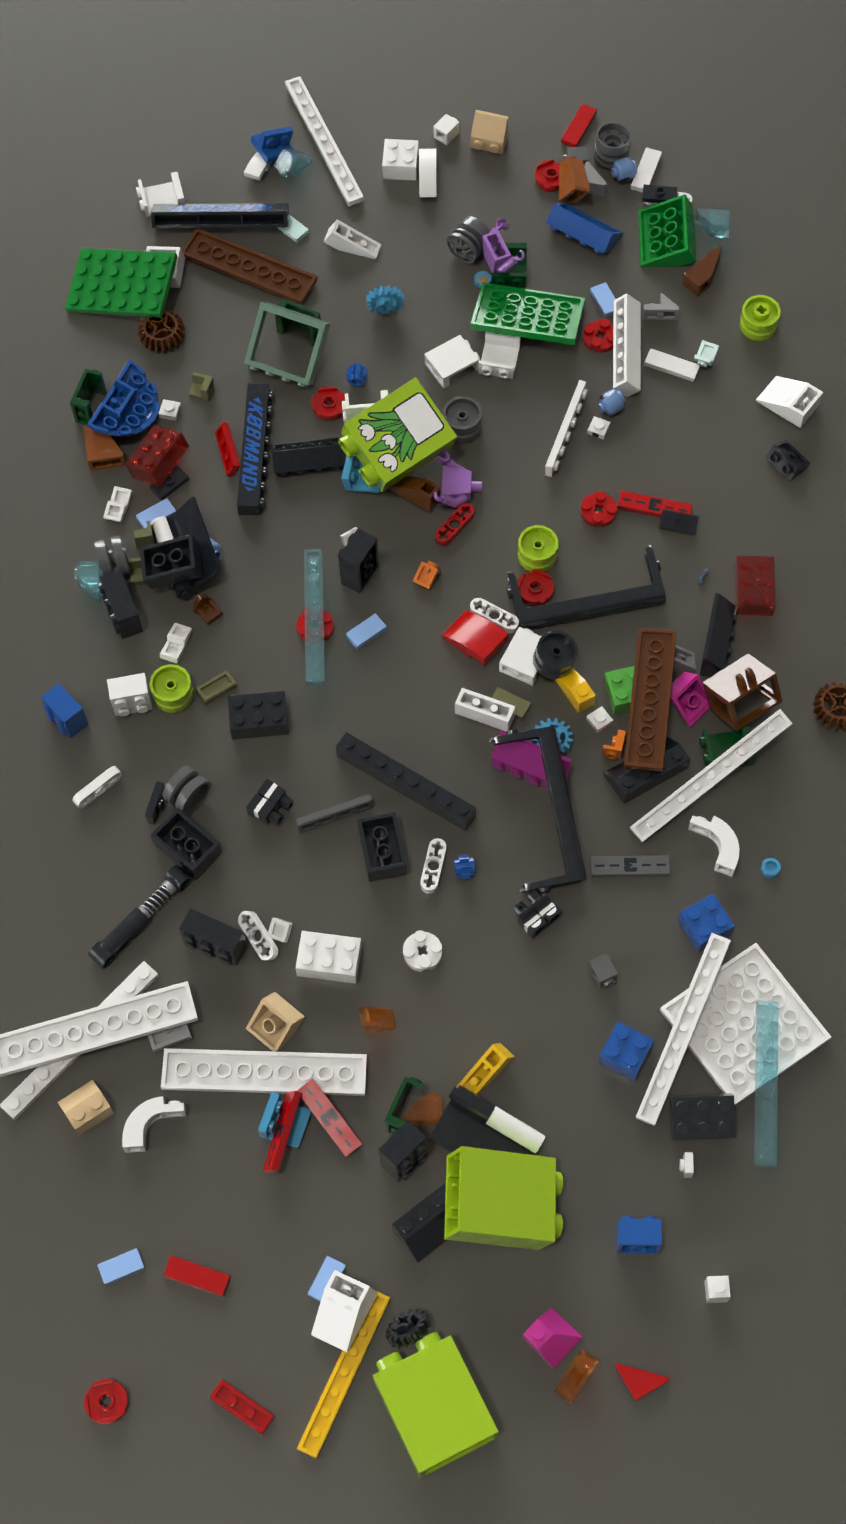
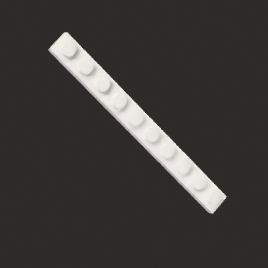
[285,76,364,207]
[630,709,793,843]
[636,933,731,1126]
[0,961,159,1121]

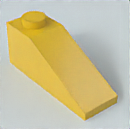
[555,668,596,714]
[457,1043,515,1095]

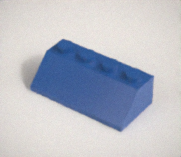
[546,203,623,254]

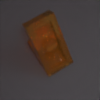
[359,1006,396,1035]

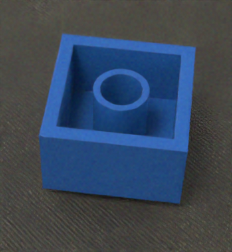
[41,683,88,738]
[678,893,735,952]
[598,1021,654,1081]
[616,1216,662,1254]

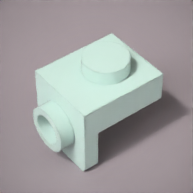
[694,340,719,367]

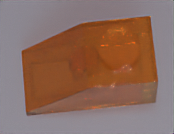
[401,1093,442,1126]
[554,1349,600,1404]

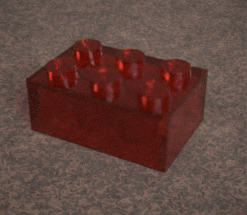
[125,425,190,486]
[734,556,776,616]

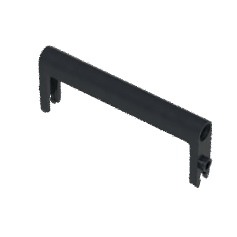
[507,545,666,629]
[490,726,587,893]

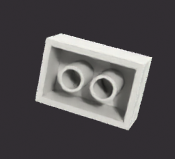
[295,931,362,984]

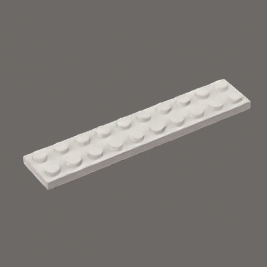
[0,981,198,1077]
[161,1048,367,1096]

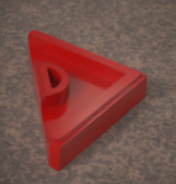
[614,1363,670,1401]

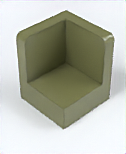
[189,372,215,401]
[134,520,155,550]
[128,557,145,586]

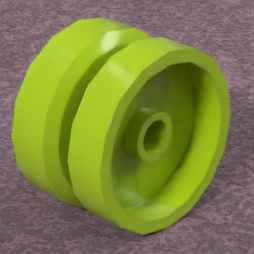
[739,295,781,341]
[518,525,558,572]
[149,664,194,713]

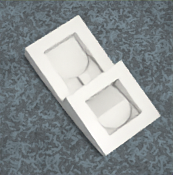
[244,152,272,181]
[103,486,133,522]
[160,623,192,664]

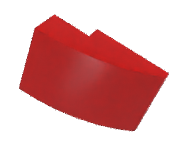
[441,610,509,665]

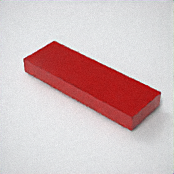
[561,104,597,147]
[215,422,240,477]
[163,1256,230,1297]
[209,1379,275,1436]

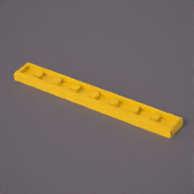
[297,1290,391,1459]

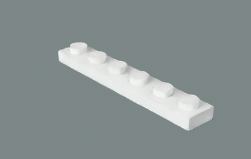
[545,380,588,477]

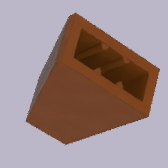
[559,156,590,205]
[83,425,126,471]

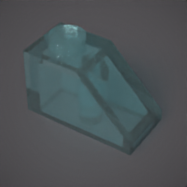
[274,149,313,177]
[695,208,731,238]
[74,561,102,602]

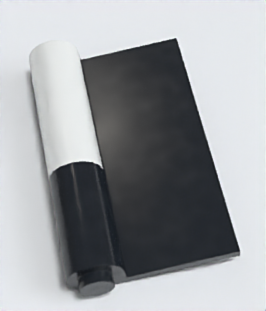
[151,497,221,600]
[428,1085,545,1155]

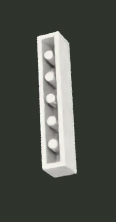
[613,294,641,397]

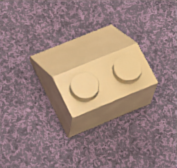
[470,110,509,155]
[245,992,305,1052]
[58,1080,114,1136]

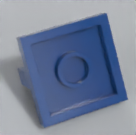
[250,126,296,163]

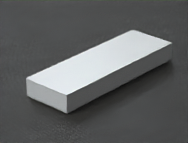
[631,147,662,193]
[644,349,700,382]

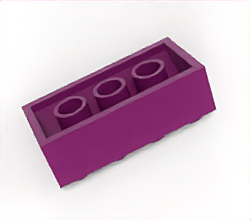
[491,730,572,791]

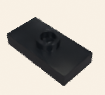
[642,184,678,203]
[150,465,189,501]
[659,509,699,534]
[145,781,165,825]

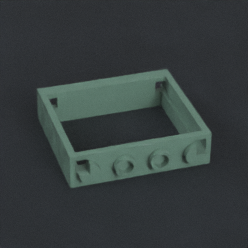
[244,302,331,387]

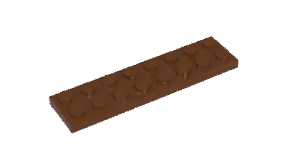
[182,228,318,306]
[624,628,677,772]

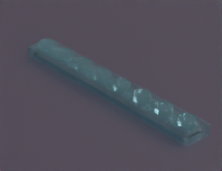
[304,549,325,685]
[755,1000,778,1167]

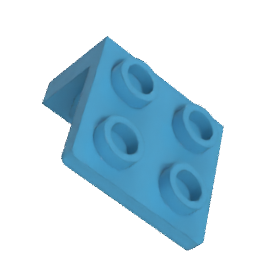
[341,454,381,493]
[258,1092,312,1149]

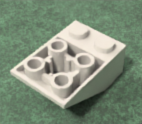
[756,376,823,428]
[311,1270,378,1353]

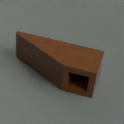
[683,245,722,297]
[388,476,441,512]

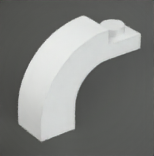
[419,149,437,197]
[688,816,740,877]
[122,1096,186,1153]

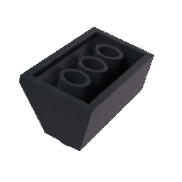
[271,437,345,475]
[699,593,738,677]
[603,737,691,804]
[392,1183,447,1263]

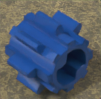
[346,363,368,387]
[454,854,475,880]

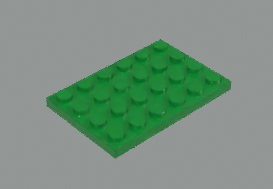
[65,248,178,318]
[470,282,585,345]

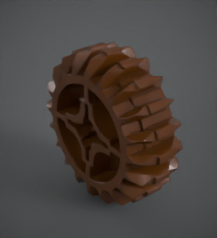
[138,308,185,353]
[813,681,846,731]

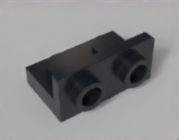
[766,440,810,481]

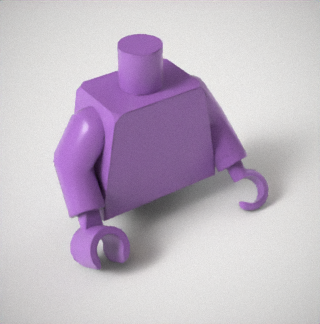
[482,218,525,274]
[434,451,482,508]

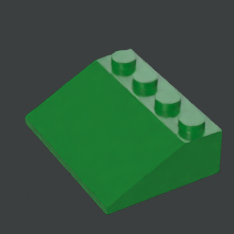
[638,194,696,267]

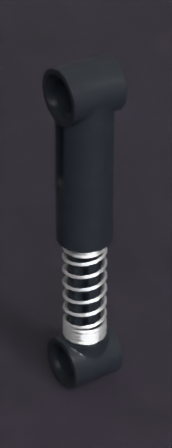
[88,865,192,969]

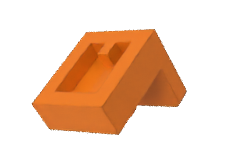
[413,560,441,590]
[602,730,626,760]

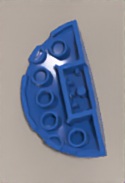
[86,360,160,436]

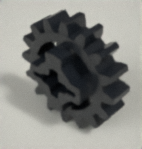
[385,1308,431,1349]

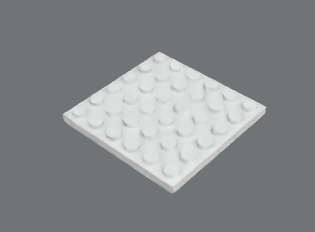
[660,943,831,1106]

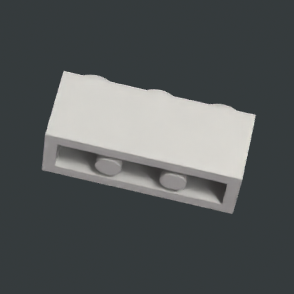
[455,688,515,731]

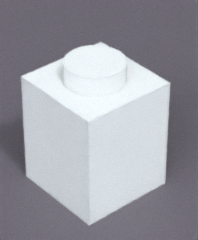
[434,114,459,145]
[705,1276,731,1303]

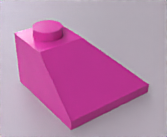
[670,672,709,727]
[522,1307,583,1369]

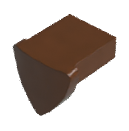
[193,594,223,626]

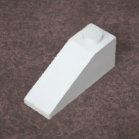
[324,220,381,259]

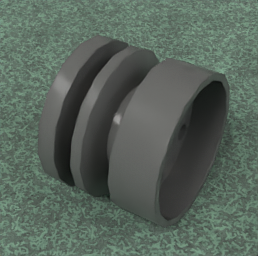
[593,122,632,169]
[447,216,490,264]

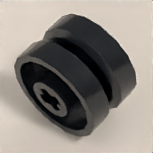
[533,631,578,679]

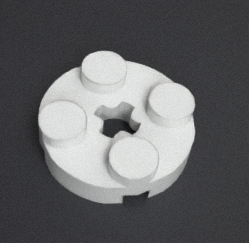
[403,930,442,971]

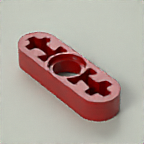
[435,503,474,546]

